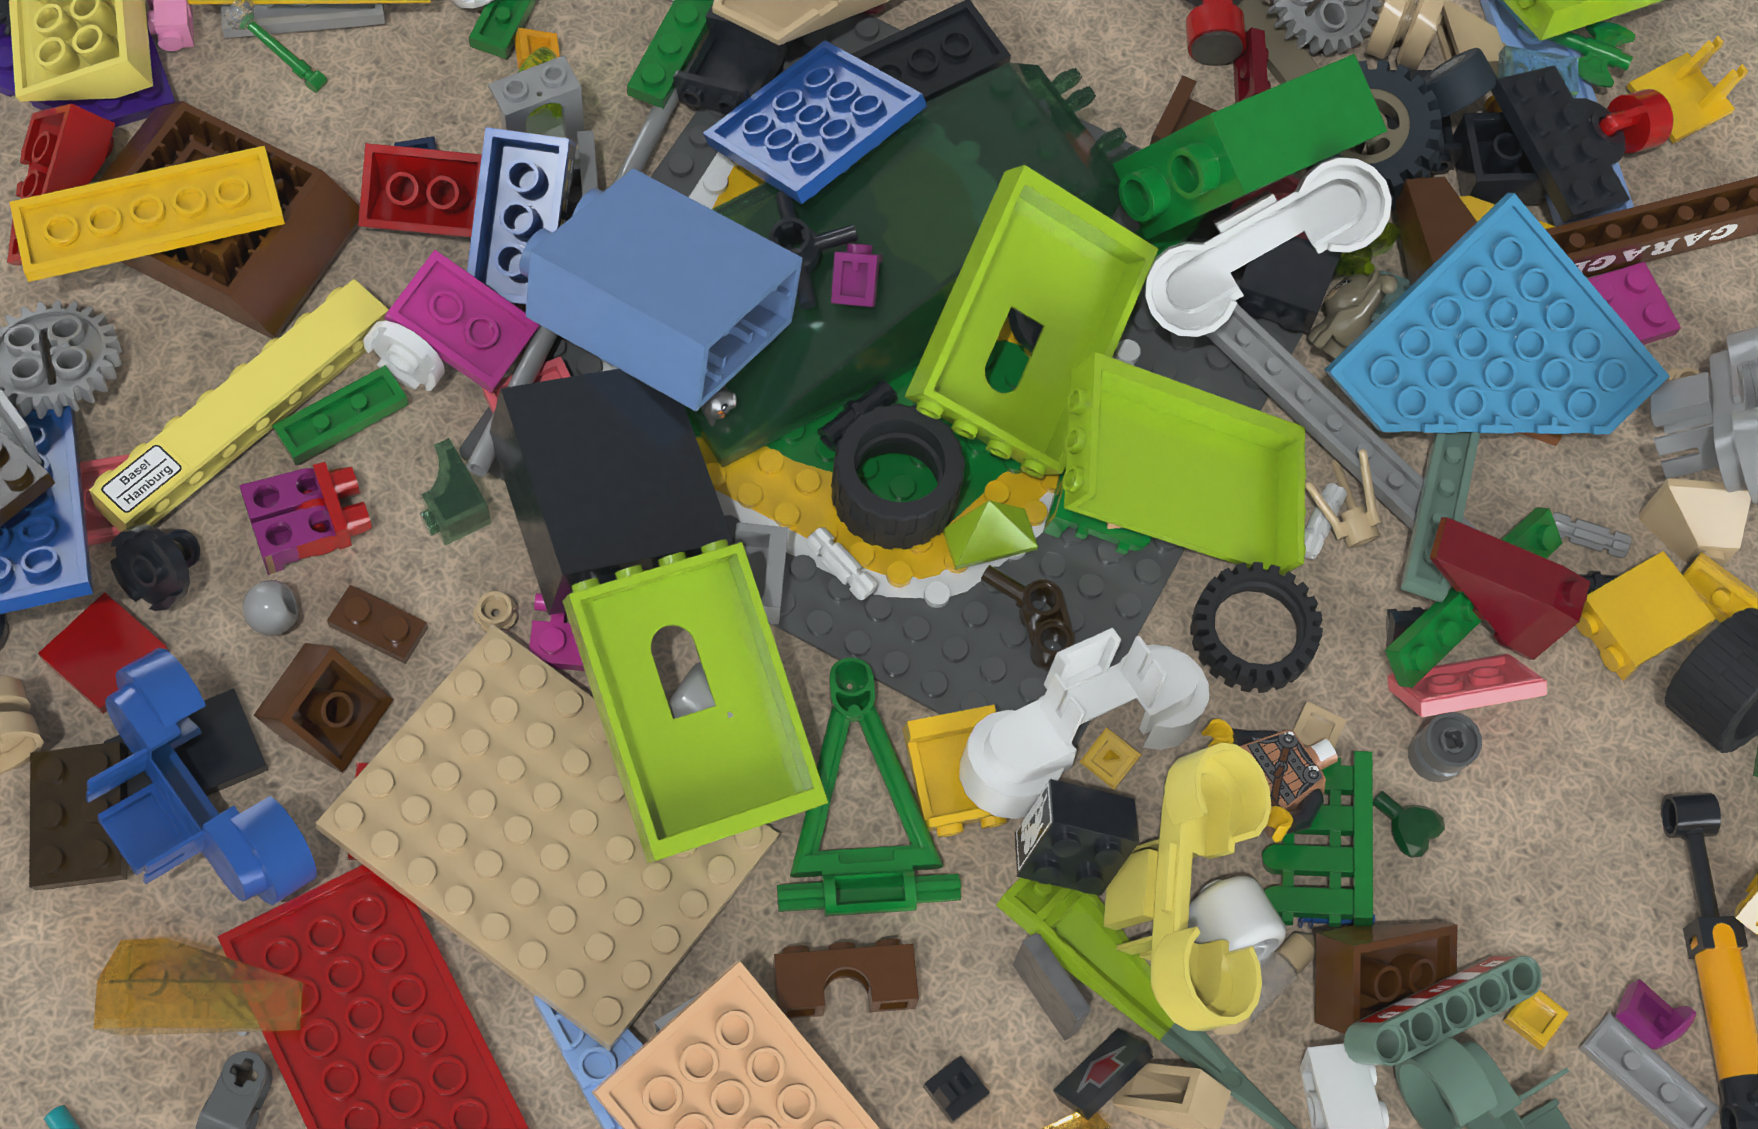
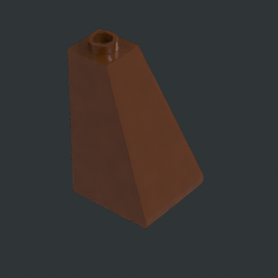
[1396,177,1477,286]

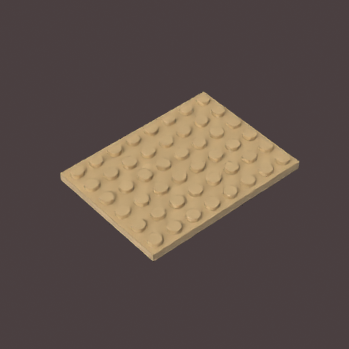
[315,625,779,1051]

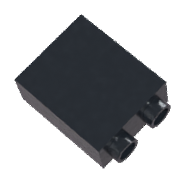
[489,368,733,615]

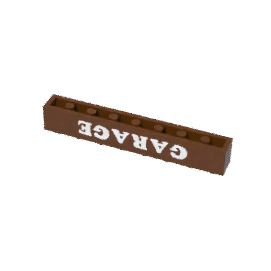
[1546,176,1758,277]

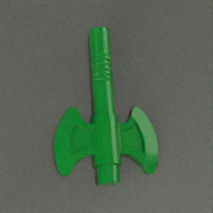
[1518,21,1636,88]

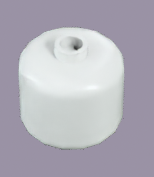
[1188,876,1286,963]

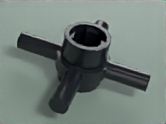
[769,191,859,309]

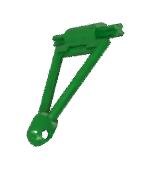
[777,657,961,917]

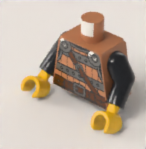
[1201,718,1338,843]

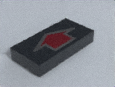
[1053,1028,1153,1120]

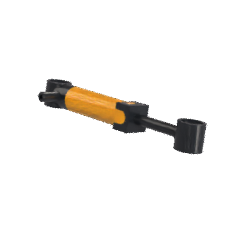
[1661,793,1758,1129]

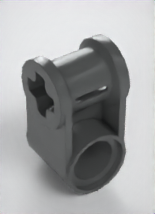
[196,1051,273,1129]

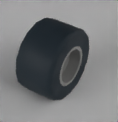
[1422,48,1498,118]

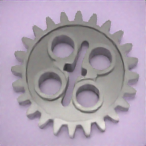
[1267,0,1382,56]
[0,300,122,419]

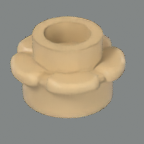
[473,591,517,632]

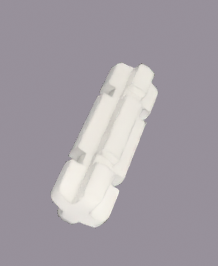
[1304,483,1347,560]
[807,527,877,600]

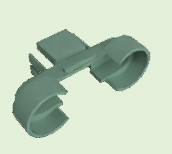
[1395,1037,1572,1129]

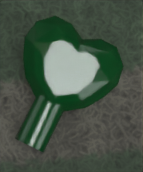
[1373,790,1445,858]

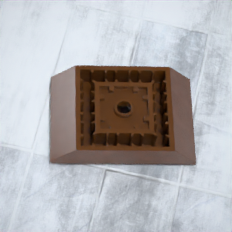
[98,101,360,339]

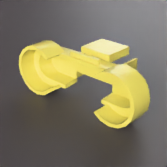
[1103,742,1271,1031]

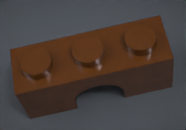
[773,939,919,1019]

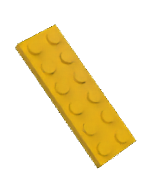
[9,146,285,282]

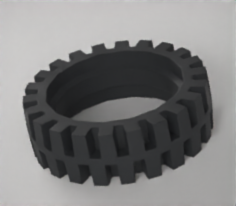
[1190,562,1323,693]

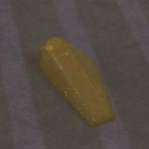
[93,938,302,1036]

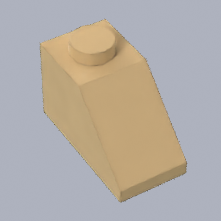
[1436,0,1509,78]
[1113,1063,1231,1129]

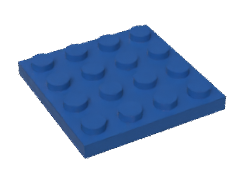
[703,40,927,204]

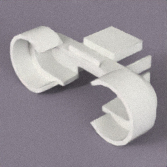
[1145,157,1392,337]
[959,628,1209,819]

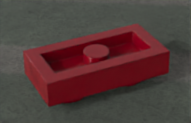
[1233,27,1271,103]

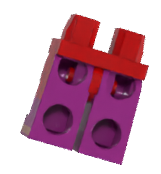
[239,462,372,575]

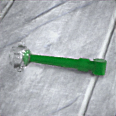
[223,0,328,93]

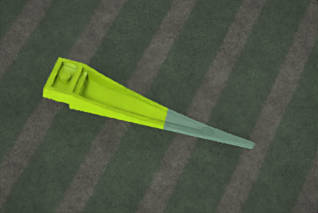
[996,878,1297,1129]

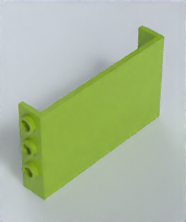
[1062,352,1306,575]

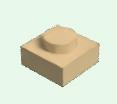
[1292,701,1347,748]

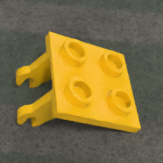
[1626,36,1748,144]

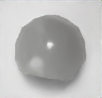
[242,580,298,636]

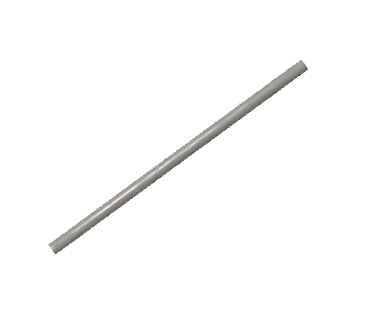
[466,56,695,477]

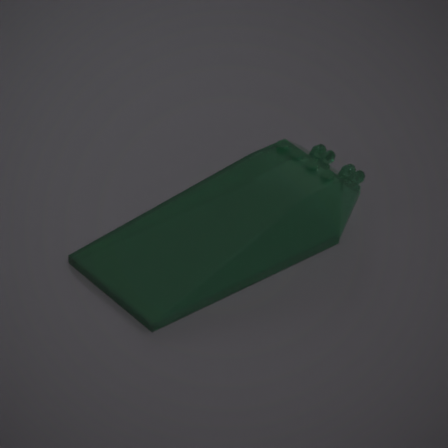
[684,62,1139,468]

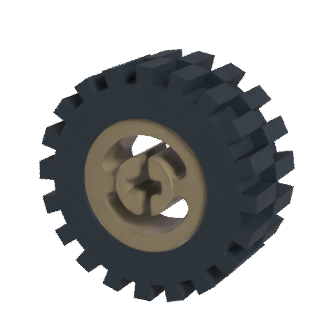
[1306,60,1444,211]

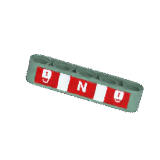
[1344,956,1542,1066]

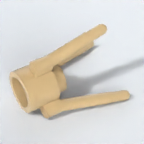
[1305,449,1382,548]

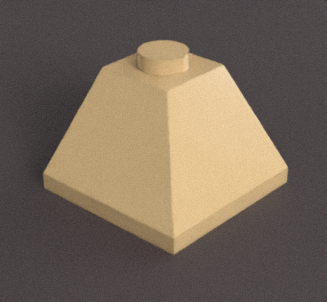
[1639,478,1751,566]

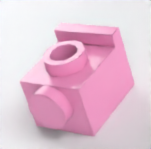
[147,0,194,52]

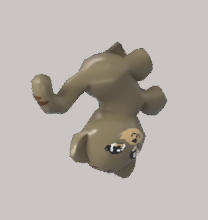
[1306,269,1398,359]

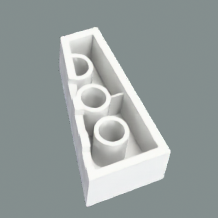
[1300,1043,1389,1129]

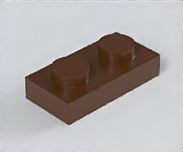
[327,585,428,664]

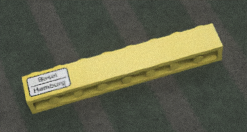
[89,279,389,532]

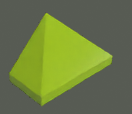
[943,500,1038,570]

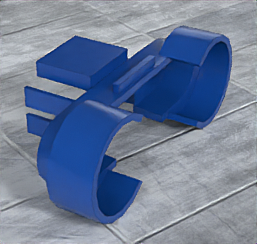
[86,648,317,906]

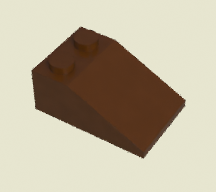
[1315,923,1458,1034]

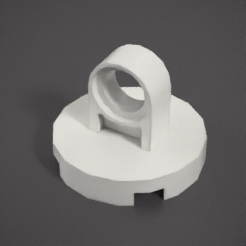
[363,320,445,391]

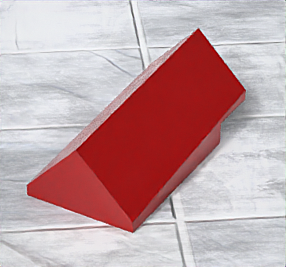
[358,143,482,238]

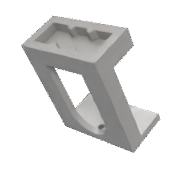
[488,55,585,144]

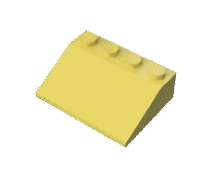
[9,0,153,102]

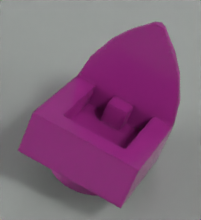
[1615,979,1696,1050]

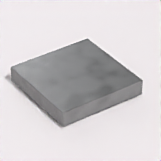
[1012,933,1091,1041]

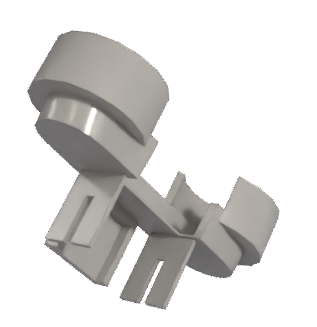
[1651,327,1758,504]

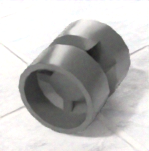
[1408,712,1482,782]

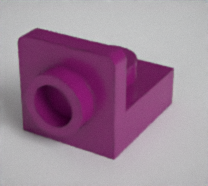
[831,243,883,307]

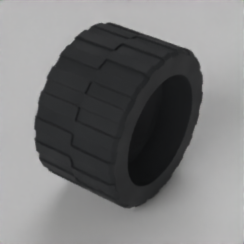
[831,404,965,550]
[1665,608,1758,753]

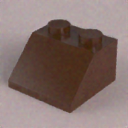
[254,643,393,773]

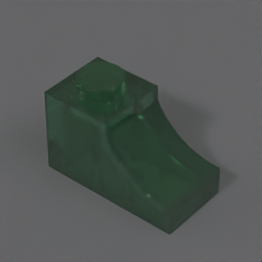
[419,438,491,546]

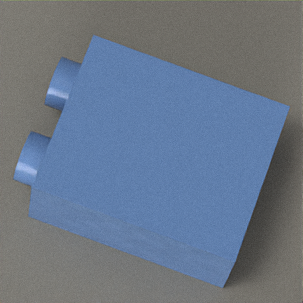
[519,168,803,411]

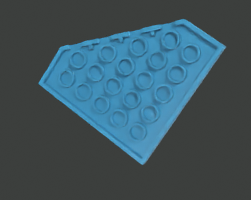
[1324,193,1670,434]

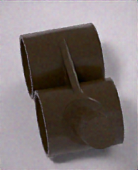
[981,565,1074,671]

